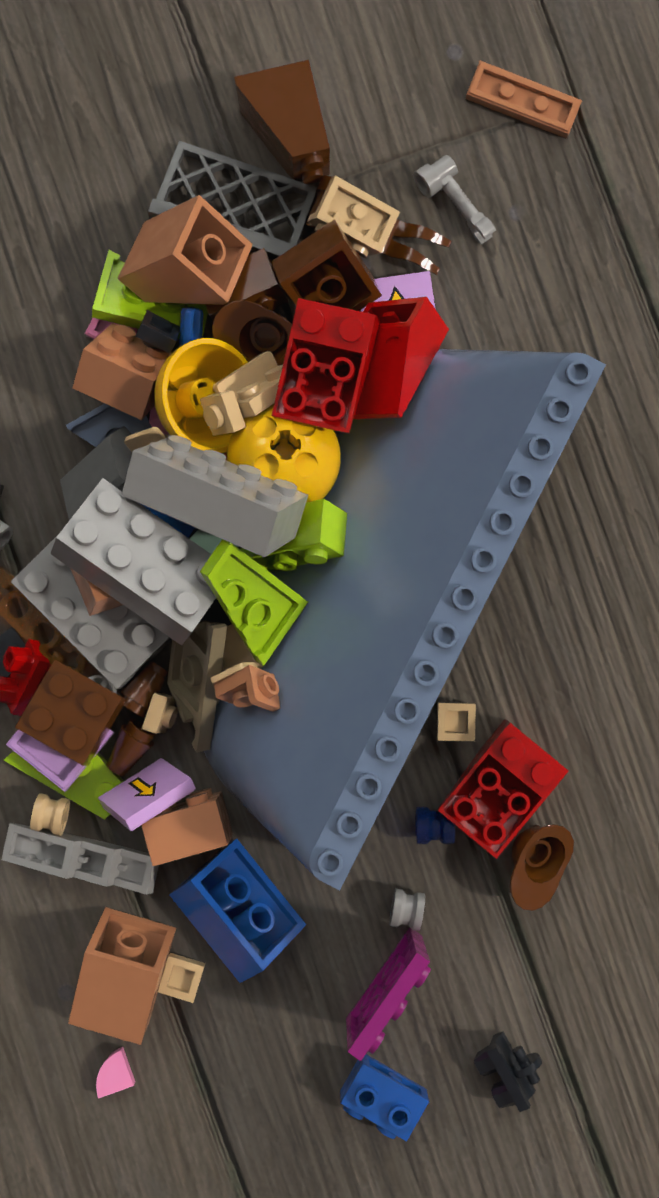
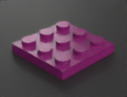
[346,927,431,1061]

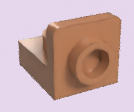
[214,665,281,712]

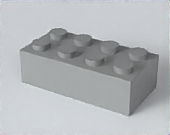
[122,435,308,557]
[50,478,216,645]
[11,535,172,689]

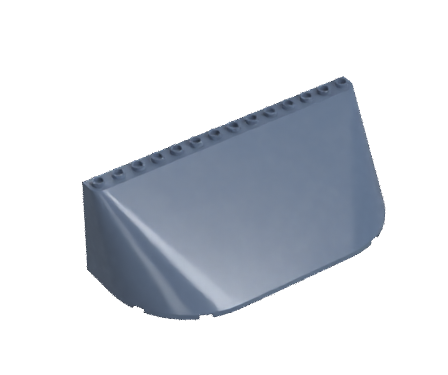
[204,349,606,891]

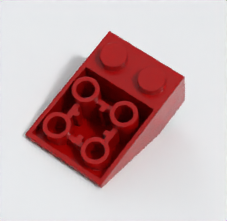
[354,297,449,419]
[272,298,380,434]
[437,719,569,859]

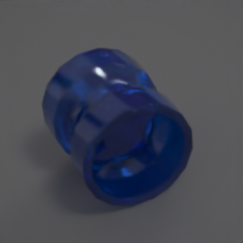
[415,807,455,844]

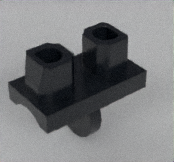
[474,1031,542,1112]

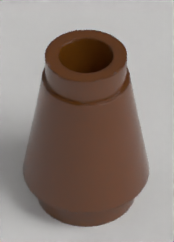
[120,661,168,718]
[106,718,156,776]

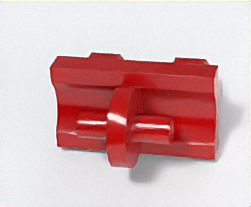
[0,639,51,716]

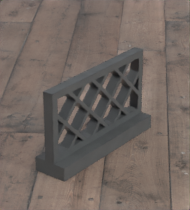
[148,141,317,261]

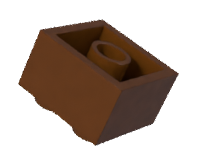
[272,219,382,311]
[15,660,127,766]

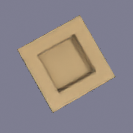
[200,390,246,436]
[142,693,178,734]
[437,702,476,741]
[157,953,206,1003]

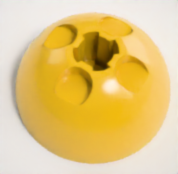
[154,338,248,453]
[227,404,341,503]

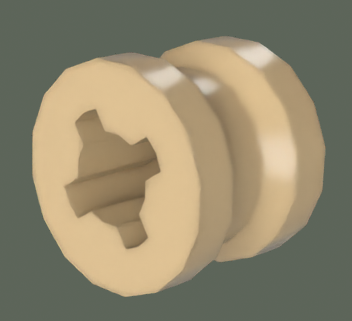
[30,793,70,836]

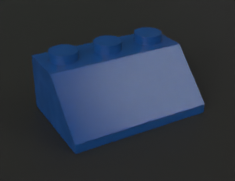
[169,838,306,983]

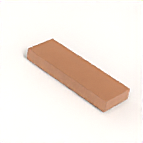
[465,60,582,139]

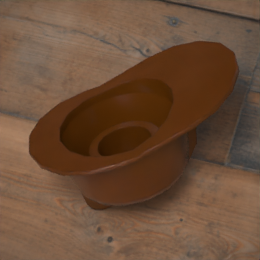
[212,300,292,366]
[510,824,574,911]

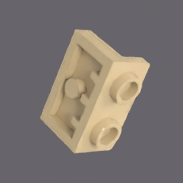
[307,175,400,258]
[213,351,283,418]

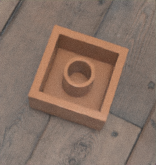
[72,323,174,420]
[141,788,233,866]

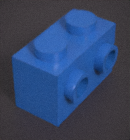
[340,1054,429,1142]

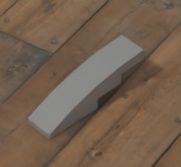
[1,823,159,895]

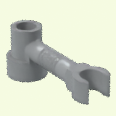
[413,155,496,245]

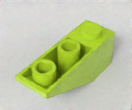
[240,499,347,572]

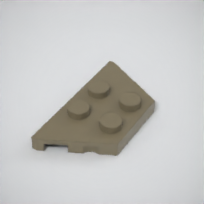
[167,620,227,753]

